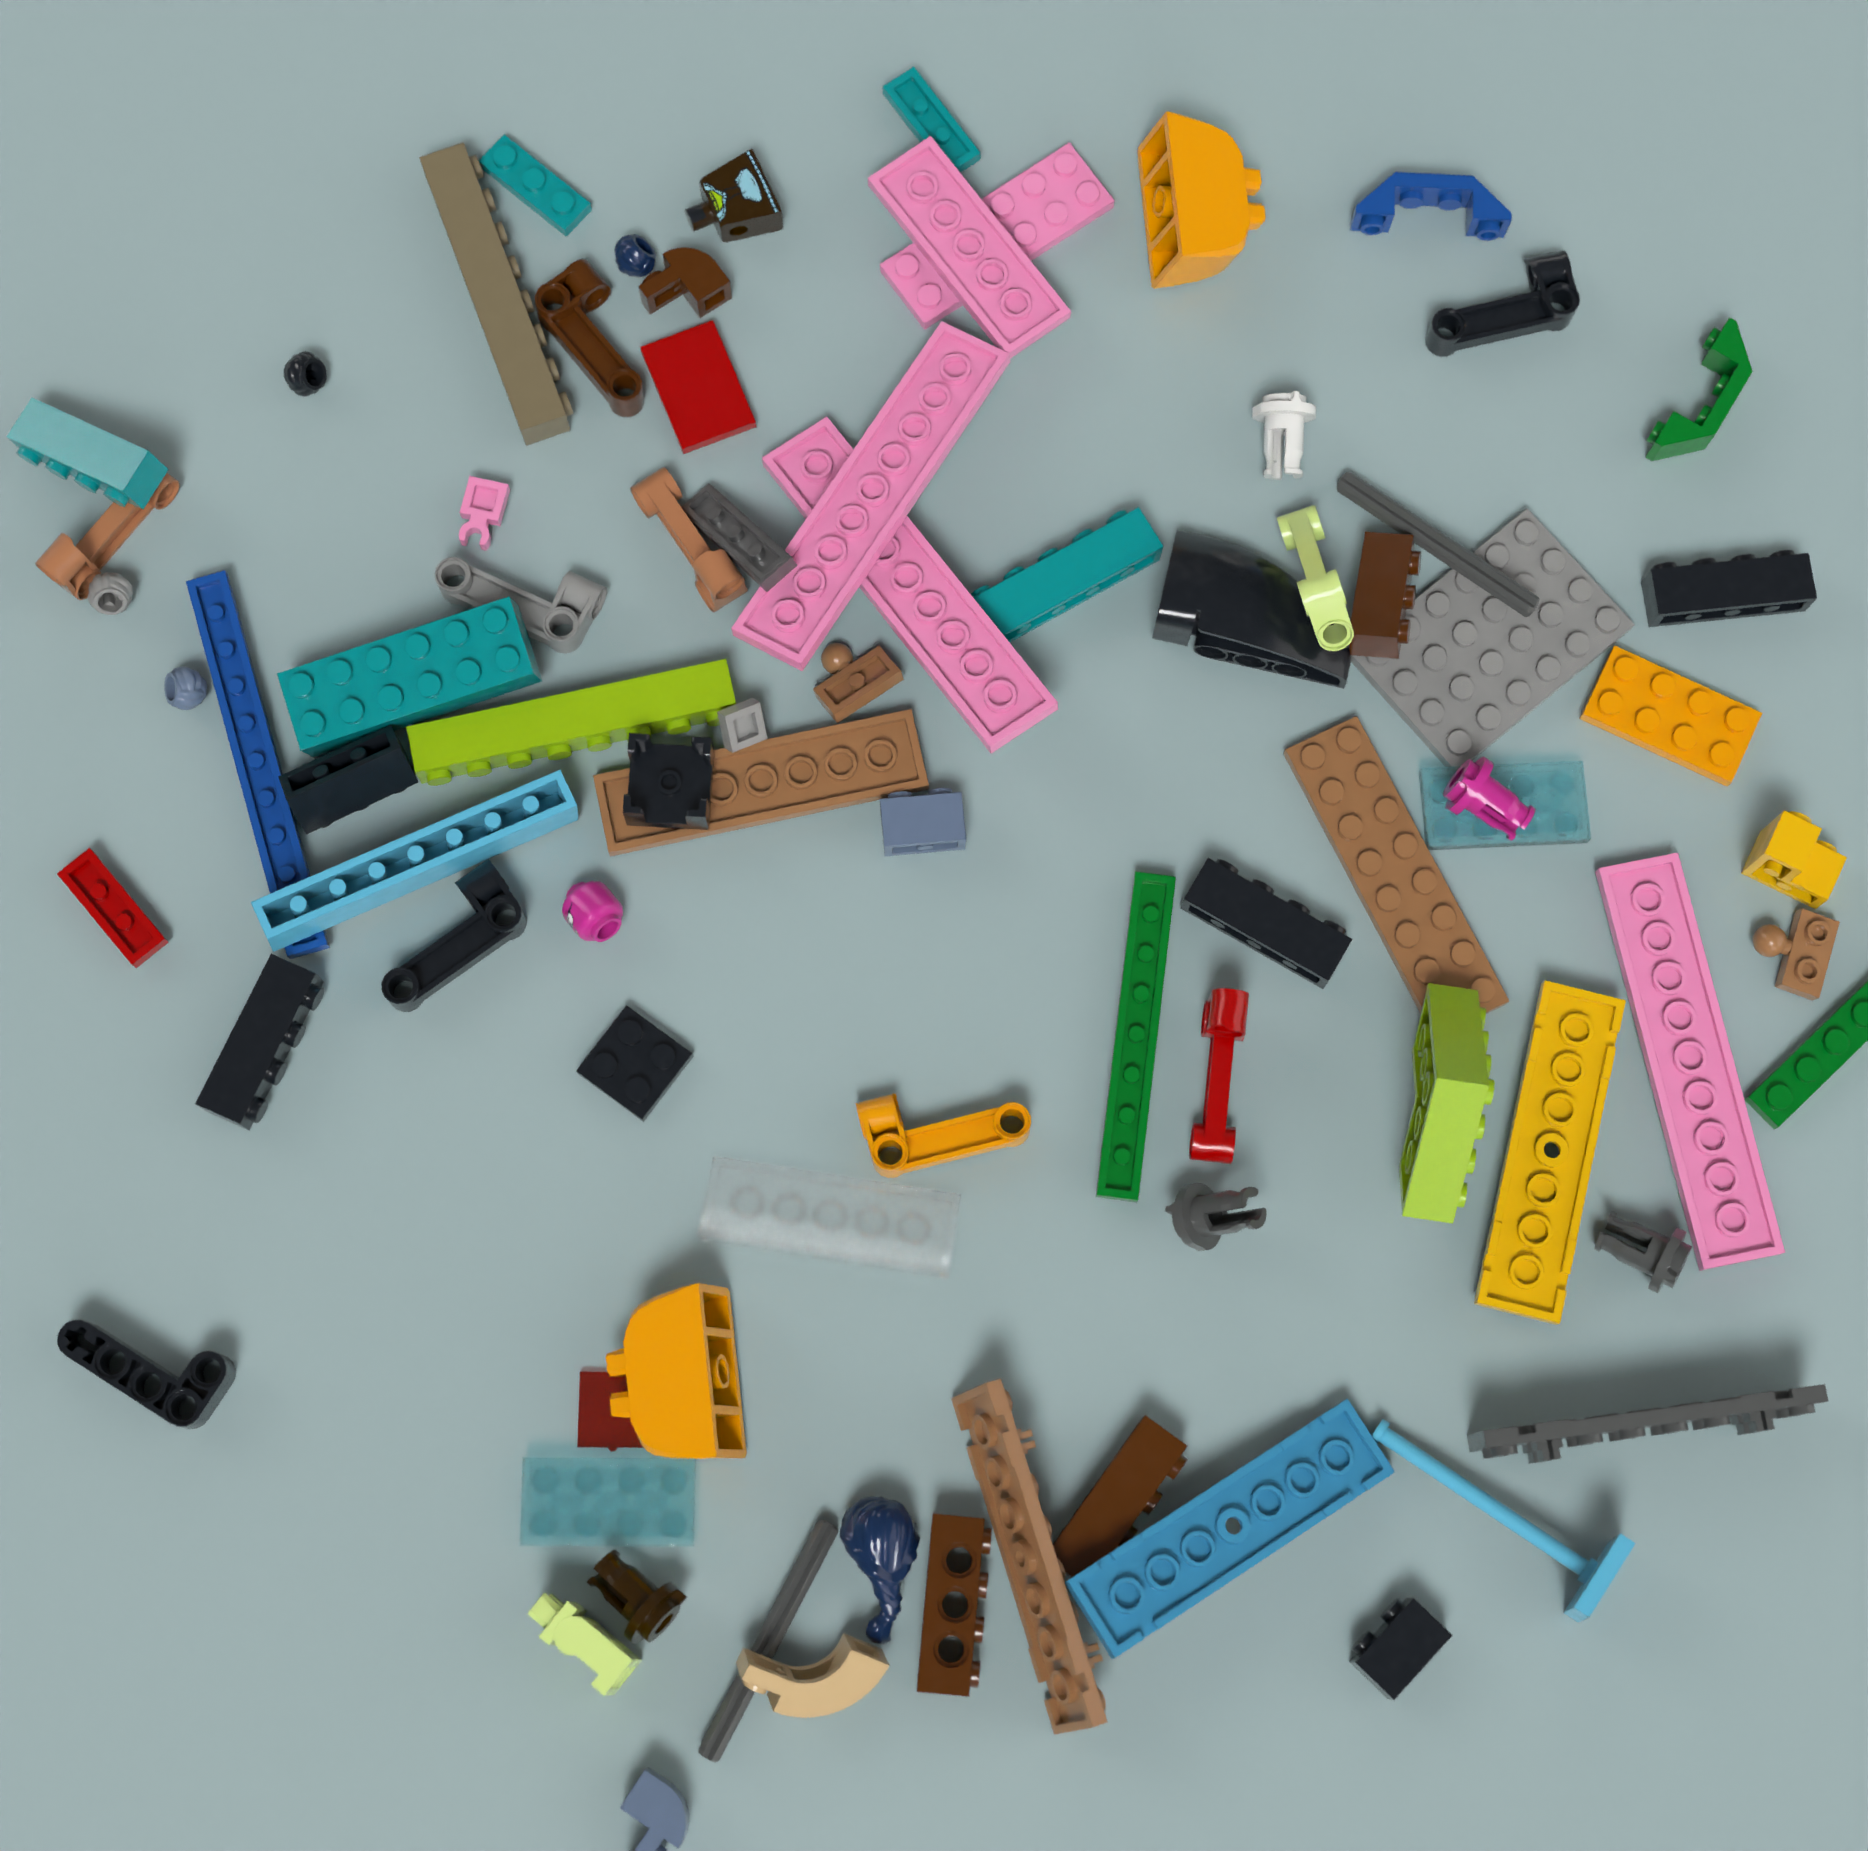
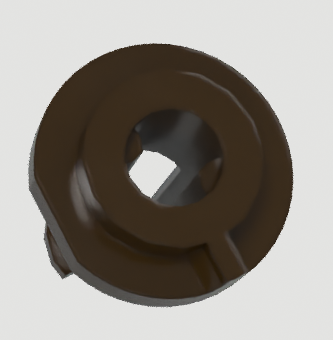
[587,1550,687,1644]

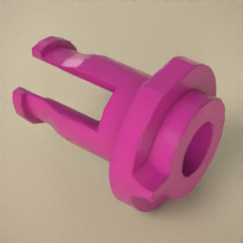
[1443,756,1536,841]

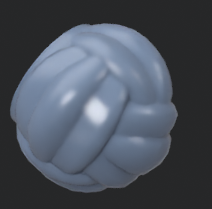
[164,667,207,710]

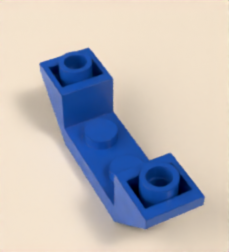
[1350,172,1512,241]

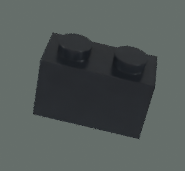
[1349,1598,1453,1700]

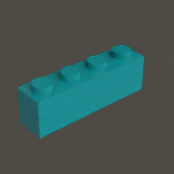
[6,397,169,509]

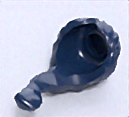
[839,1496,920,1645]

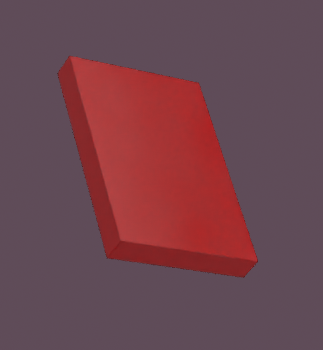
[640,320,756,455]

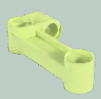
[1277,505,1354,651]

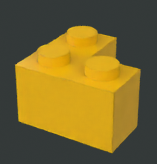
[1741,810,1847,909]

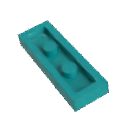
[882,67,981,173]
[478,134,592,237]

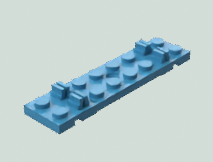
[1064,1398,1395,1659]

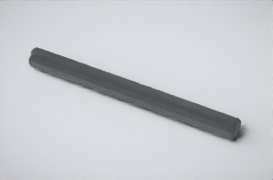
[1337,472,1540,617]
[698,1520,838,1762]

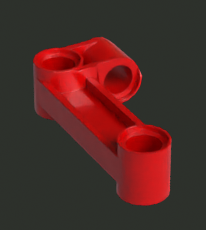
[1189,988,1249,1164]

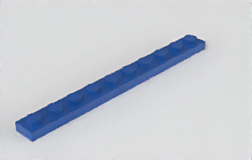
[186,570,330,960]

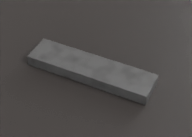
[682,483,798,592]

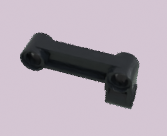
[1425,250,1580,357]
[381,859,527,1012]

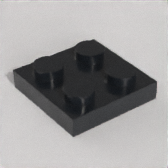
[576,1005,694,1122]

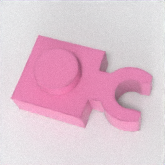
[459,476,510,551]

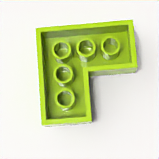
[1399,983,1495,1224]

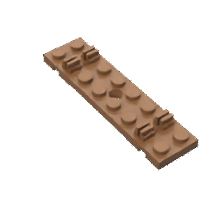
[951,1378,1108,1735]

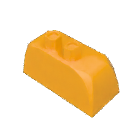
[1137,111,1266,289]
[606,1283,747,1459]

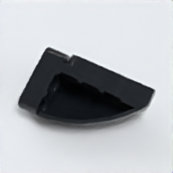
[1152,530,1351,689]

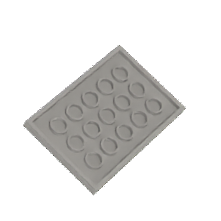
[1351,509,1635,775]

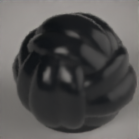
[284,351,327,397]

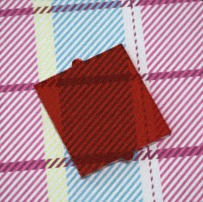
[577,1372,644,1452]

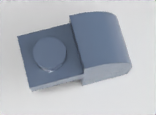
[620,1767,689,1851]

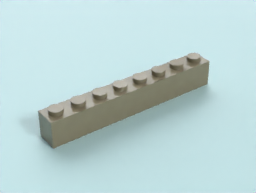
[419,142,573,446]

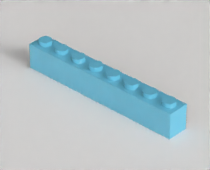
[251,770,578,952]

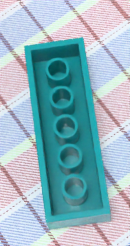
[277,596,543,758]

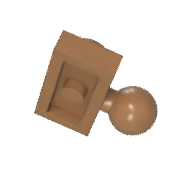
[813,643,904,723]
[1753,908,1840,1001]

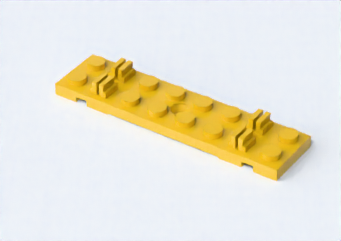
[1474,980,1626,1325]

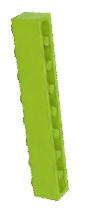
[406,659,736,786]

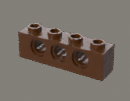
[916,1513,992,1697]

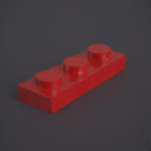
[57,848,169,968]

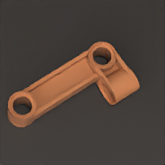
[630,467,748,613]
[35,473,180,600]

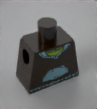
[685,149,783,243]

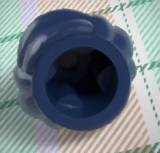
[614,234,656,277]

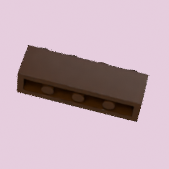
[1053,1415,1188,1578]

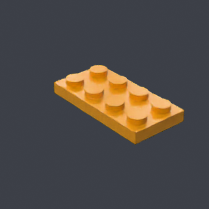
[1579,645,1762,787]

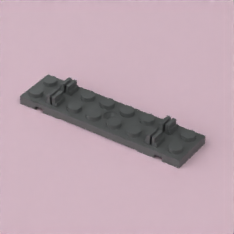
[1467,1384,1828,1464]

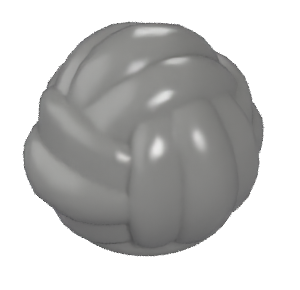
[88,572,133,615]

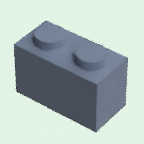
[880,788,966,857]

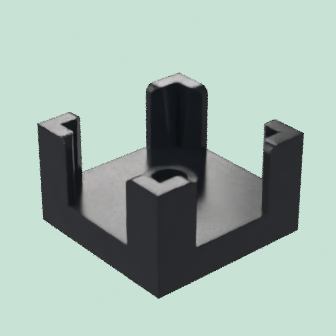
[623,733,715,830]

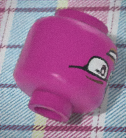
[562,881,623,942]

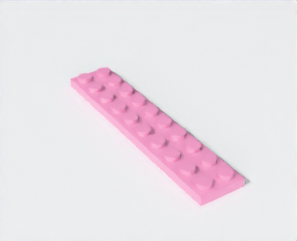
[731,321,1010,671]
[762,417,1058,754]
[1595,852,1785,1271]

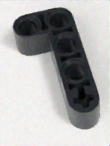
[57,1320,236,1429]

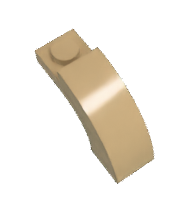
[736,1633,890,1718]

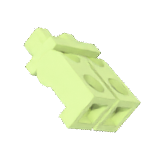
[528,1593,642,1696]

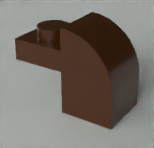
[638,247,732,318]

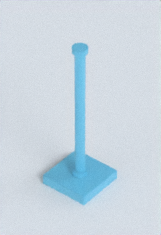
[1372,1419,1636,1623]

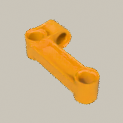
[855,1093,1031,1178]

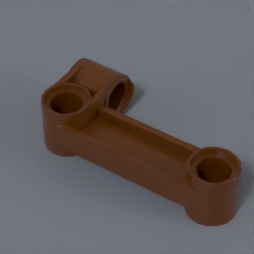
[535,259,644,417]

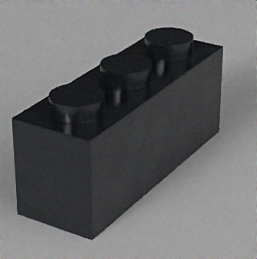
[278,724,419,835]

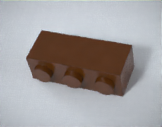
[1349,532,1421,659]

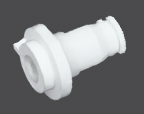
[1252,391,1316,480]

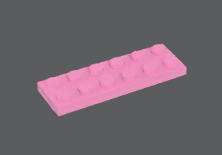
[868,136,1071,359]
[880,142,1115,330]

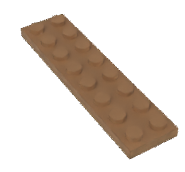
[593,709,929,857]
[1283,716,1509,1014]

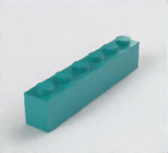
[971,507,1164,642]

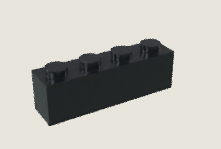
[1641,550,1817,627]
[1180,858,1352,989]
[195,954,324,1131]

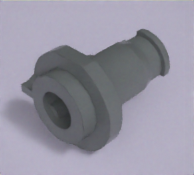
[1165,1183,1267,1251]
[1594,1211,1692,1293]

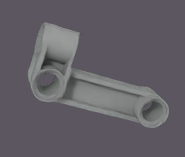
[434,557,607,654]

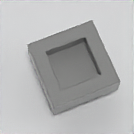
[717,698,767,753]

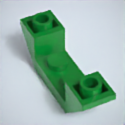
[1645,317,1753,461]

